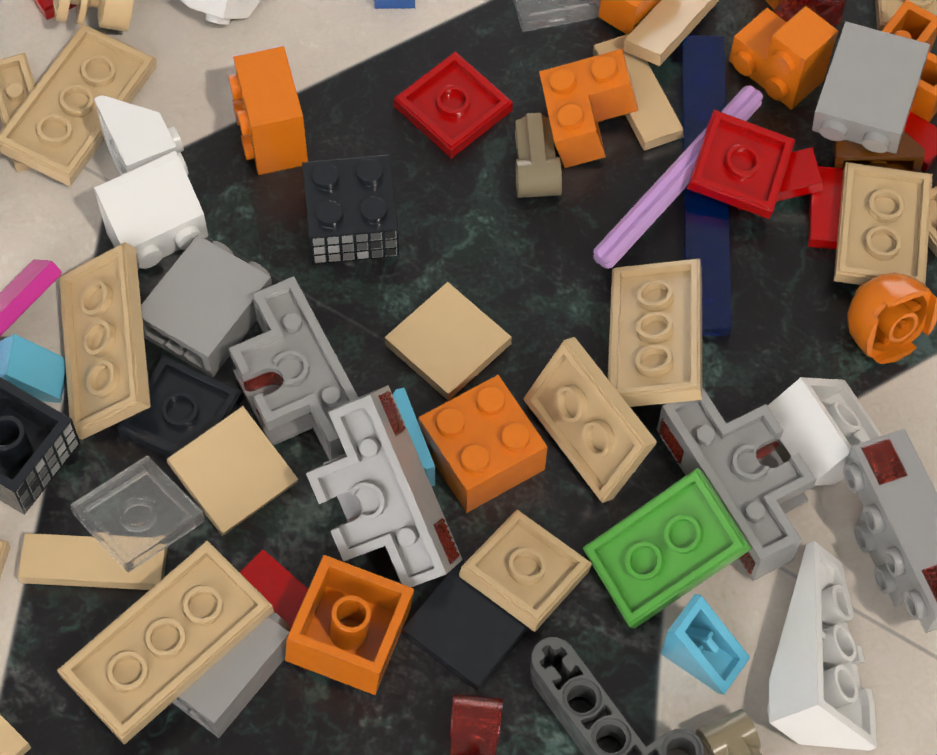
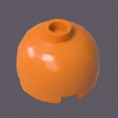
[847,272,937,364]

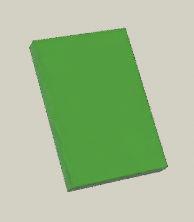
[583,468,752,629]

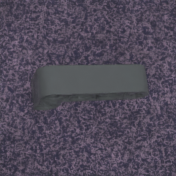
[530,637,704,755]

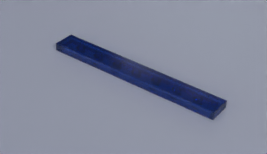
[681,35,732,336]

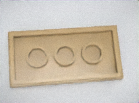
[0,24,156,186]
[59,242,151,440]
[608,259,702,407]
[57,541,274,745]

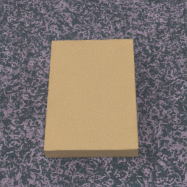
[834,162,933,285]
[523,337,657,503]

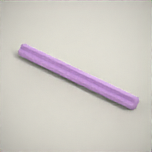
[593,85,763,269]

